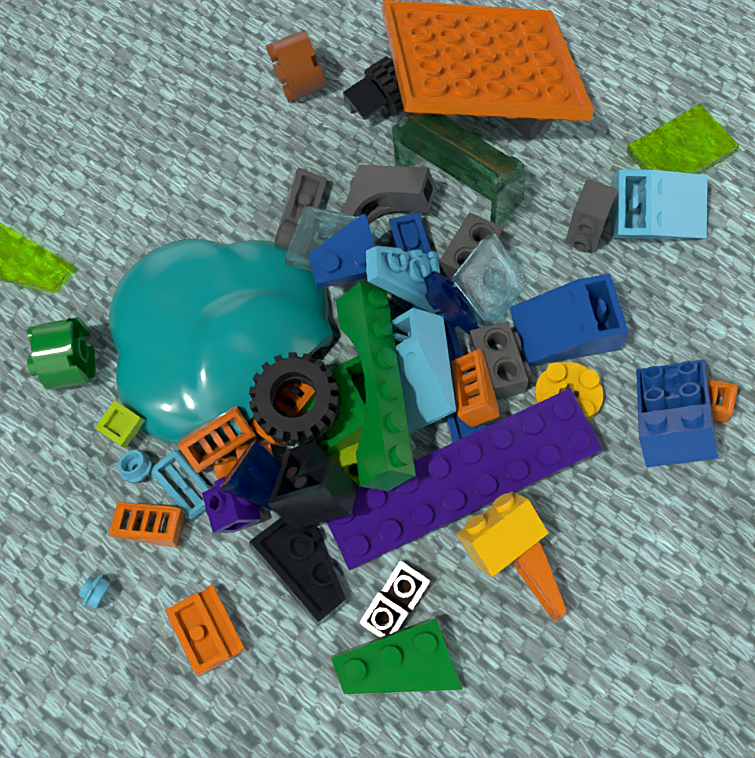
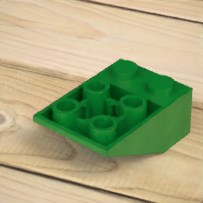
[280,356,366,456]

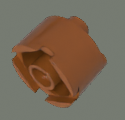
[265,30,327,103]

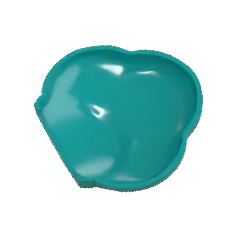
[109,238,334,445]

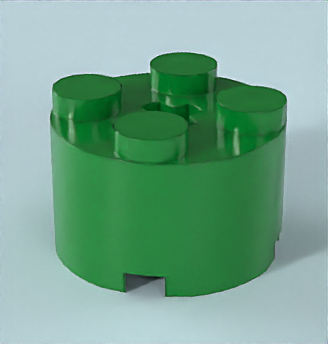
[27,317,96,390]

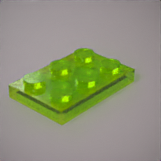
[626,104,740,174]

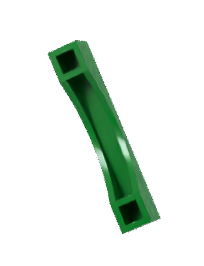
[336,281,416,491]

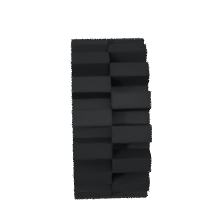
[364,56,404,117]

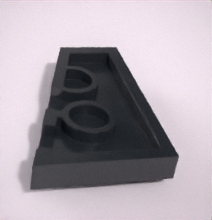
[249,518,346,626]

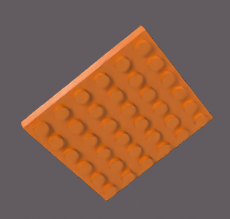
[381,0,594,122]

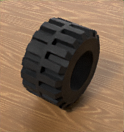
[249,352,341,447]

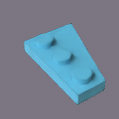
[366,246,443,314]

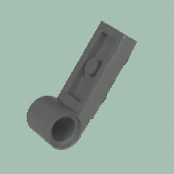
[274,167,327,257]

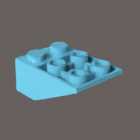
[611,170,707,239]
[392,308,456,433]

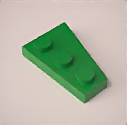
[331,617,463,694]

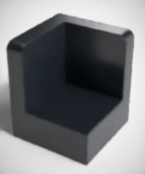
[343,76,389,120]

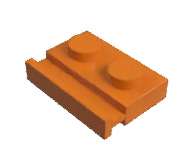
[165,584,246,678]

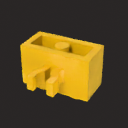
[456,492,549,577]

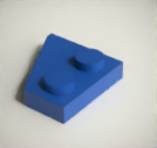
[309,214,375,289]

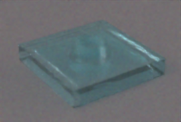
[284,205,358,271]
[451,233,529,326]

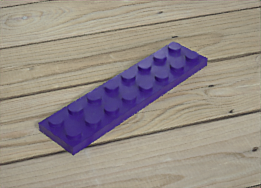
[326,388,603,571]

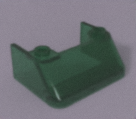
[392,113,526,226]

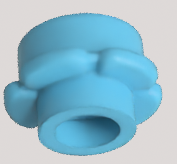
[118,450,152,483]
[78,574,111,609]

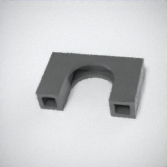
[332,165,436,292]

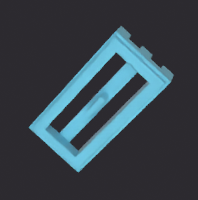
[150,448,210,522]

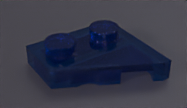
[424,271,479,335]
[219,439,282,512]

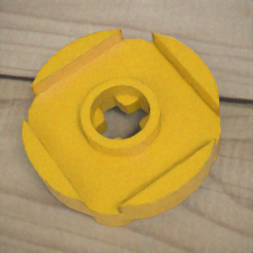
[534,362,603,421]

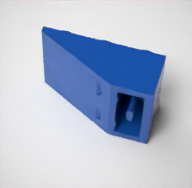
[509,274,629,366]
[636,359,718,467]

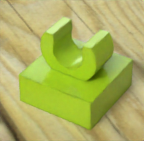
[94,400,145,449]

